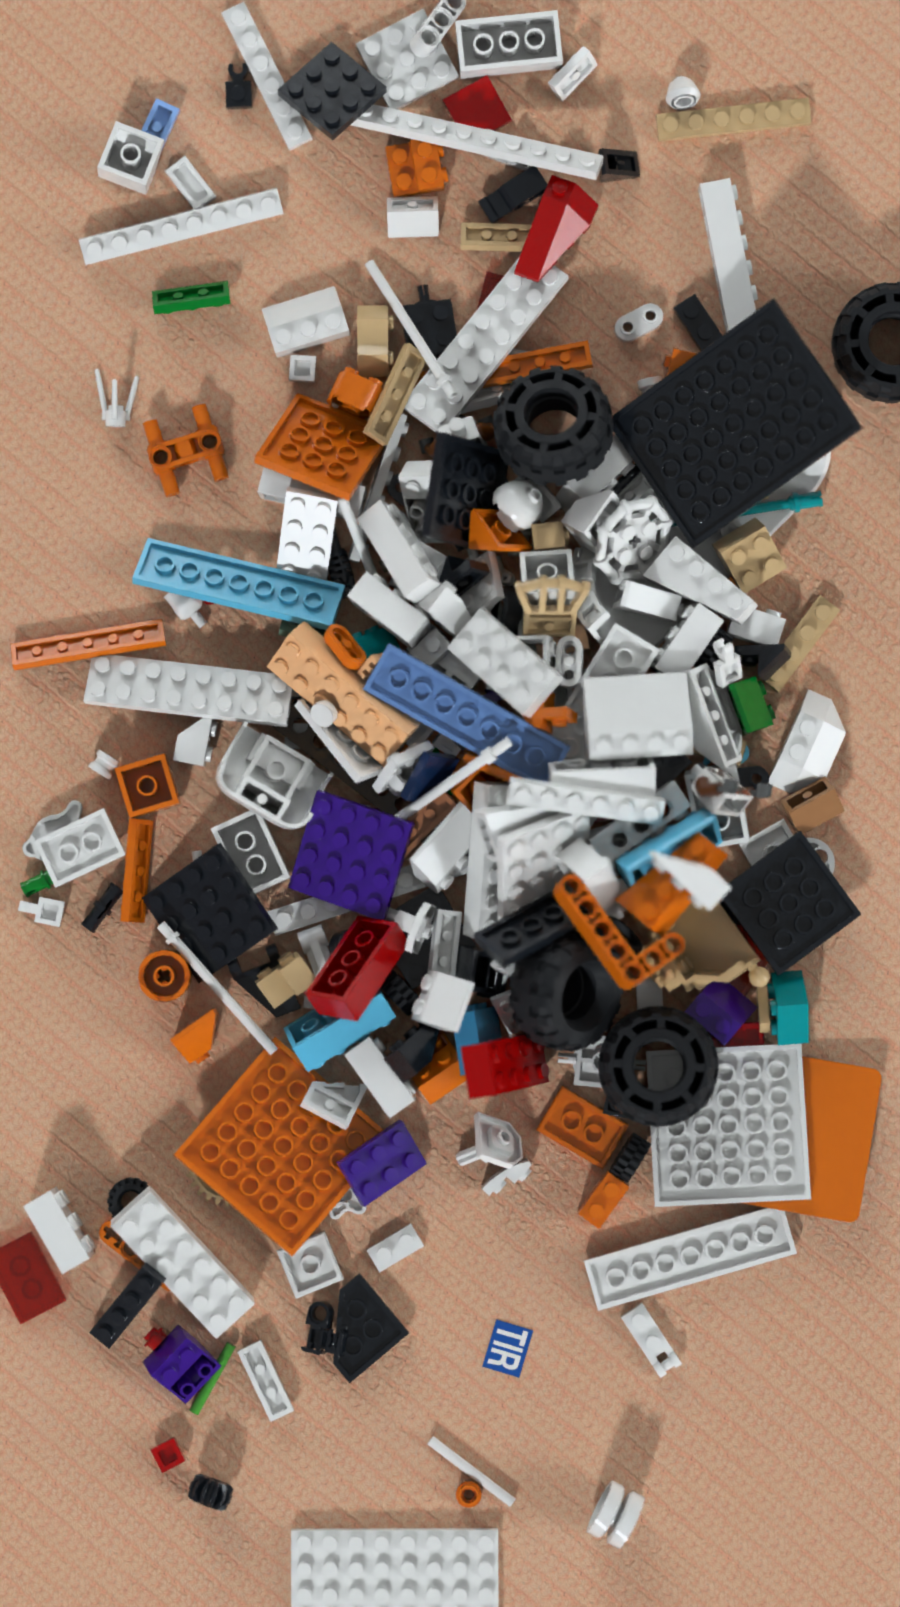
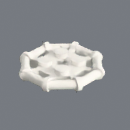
[592,495,674,585]

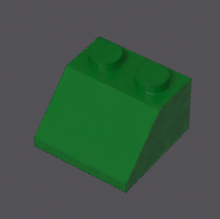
[726,676,776,736]

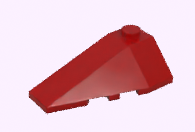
[514,175,599,282]

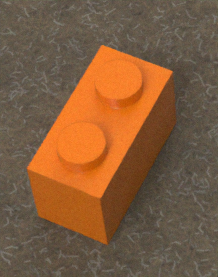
[577,1170,630,1229]

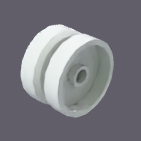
[586,1480,645,1549]

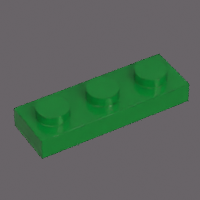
[152,281,231,314]

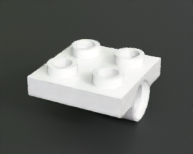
[372,740,434,797]

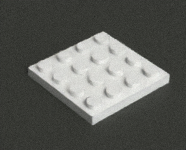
[497,812,590,920]

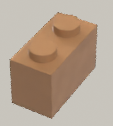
[780,776,845,834]

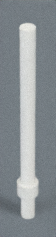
[394,737,513,820]

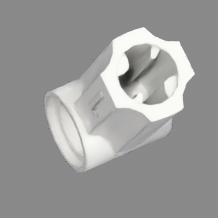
[297,924,331,977]

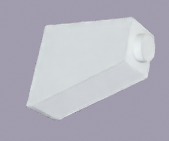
[613,580,684,622]

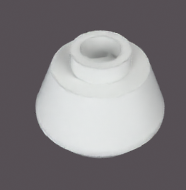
[666,76,701,110]

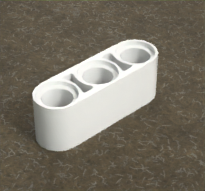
[410,0,466,57]

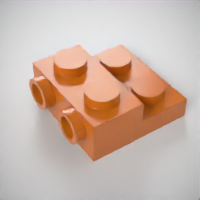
[385,139,448,197]

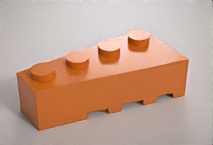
[615,832,728,937]

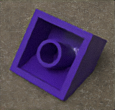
[685,981,758,1046]

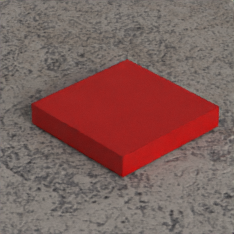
[442,75,512,131]

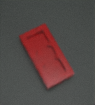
[712,1022,764,1048]

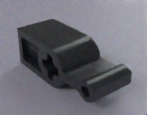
[478,166,548,223]

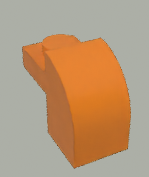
[521,692,578,734]

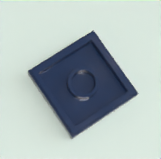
[400,751,460,801]

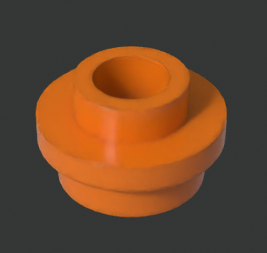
[456,1481,482,1508]

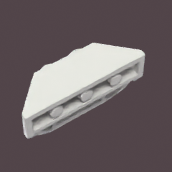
[686,663,742,769]
[768,689,846,793]

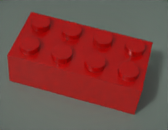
[305,916,407,1021]
[461,1033,549,1099]

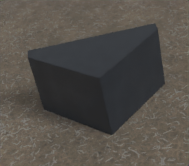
[598,148,640,183]

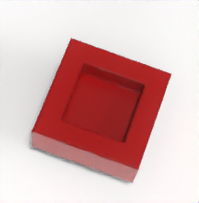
[151,1437,186,1473]

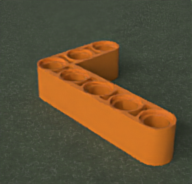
[553,874,685,989]

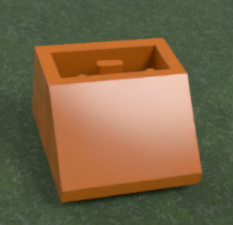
[412,1030,466,1105]

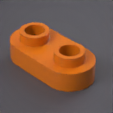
[323,624,367,670]

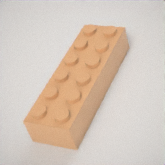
[266,621,422,767]

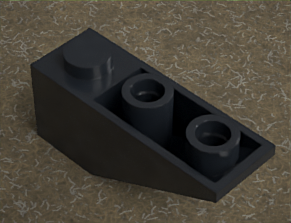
[384,1022,439,1083]

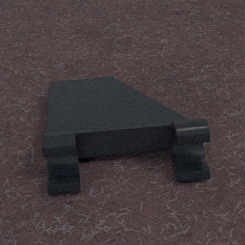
[227,943,301,1018]

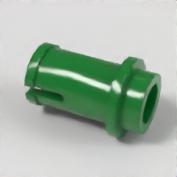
[20,870,53,898]

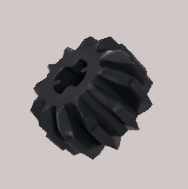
[188,1474,233,1511]

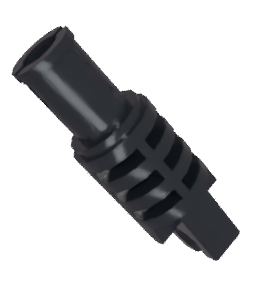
[329,527,355,599]

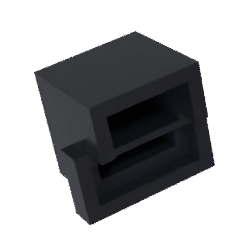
[455,945,508,998]

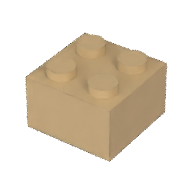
[712,518,787,593]

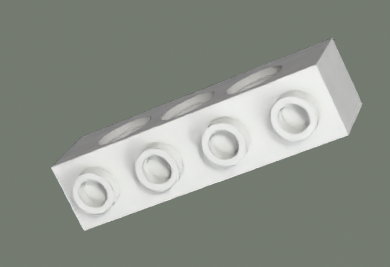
[588,780,692,865]

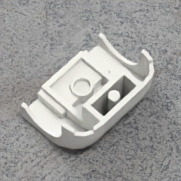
[216,721,334,830]

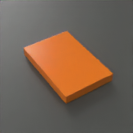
[536,1085,629,1169]

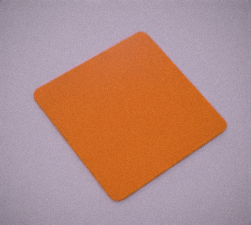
[743,1056,882,1222]

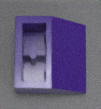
[143,1324,221,1404]

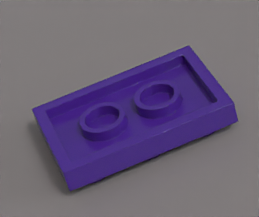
[336,1120,427,1207]

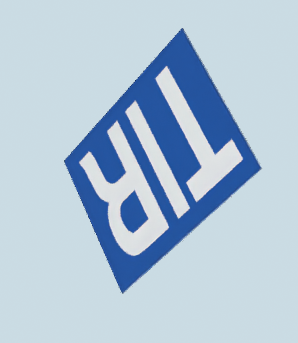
[482,1319,533,1378]

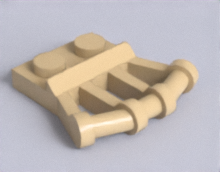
[515,575,591,637]

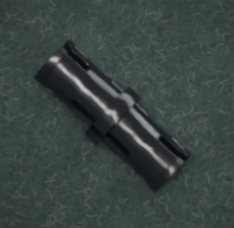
[81,882,123,933]

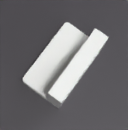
[387,196,439,238]

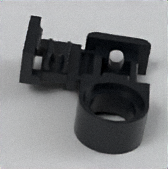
[301,1301,348,1357]

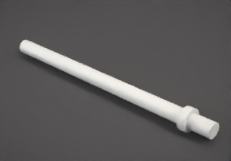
[365,260,458,399]
[157,921,278,1055]

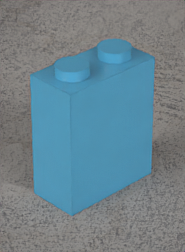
[454,1002,502,1075]

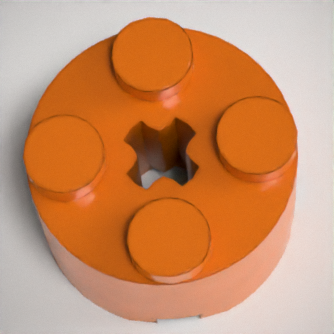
[327,367,383,419]
[138,950,193,1002]

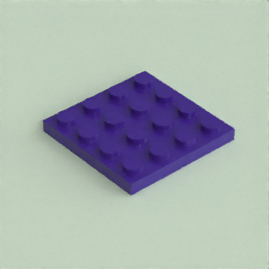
[288,790,415,920]

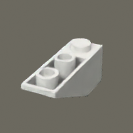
[649,850,731,911]

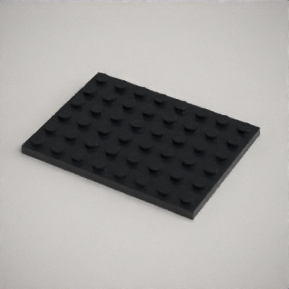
[612,299,863,548]

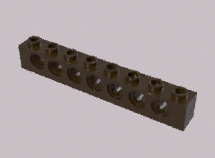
[272,699,447,843]

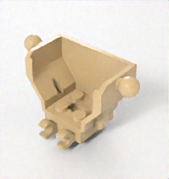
[641,902,770,992]

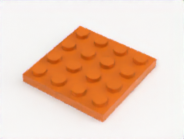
[254,393,384,501]

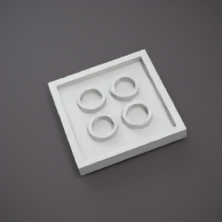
[355,9,459,110]

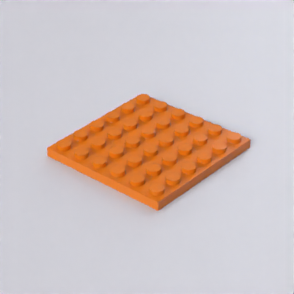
[173,1037,383,1257]

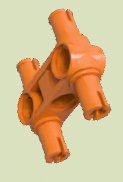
[143,403,229,497]

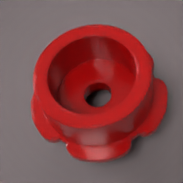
[144,1327,167,1350]

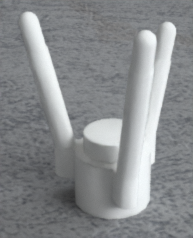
[95,369,139,427]

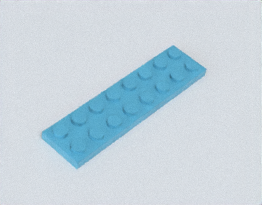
[132,538,345,630]

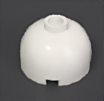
[492,480,543,533]

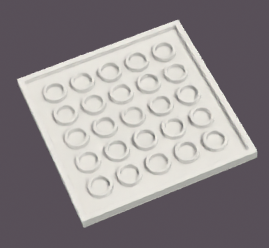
[646,1044,811,1207]

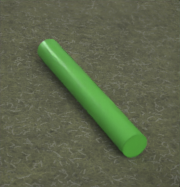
[190,1342,236,1415]

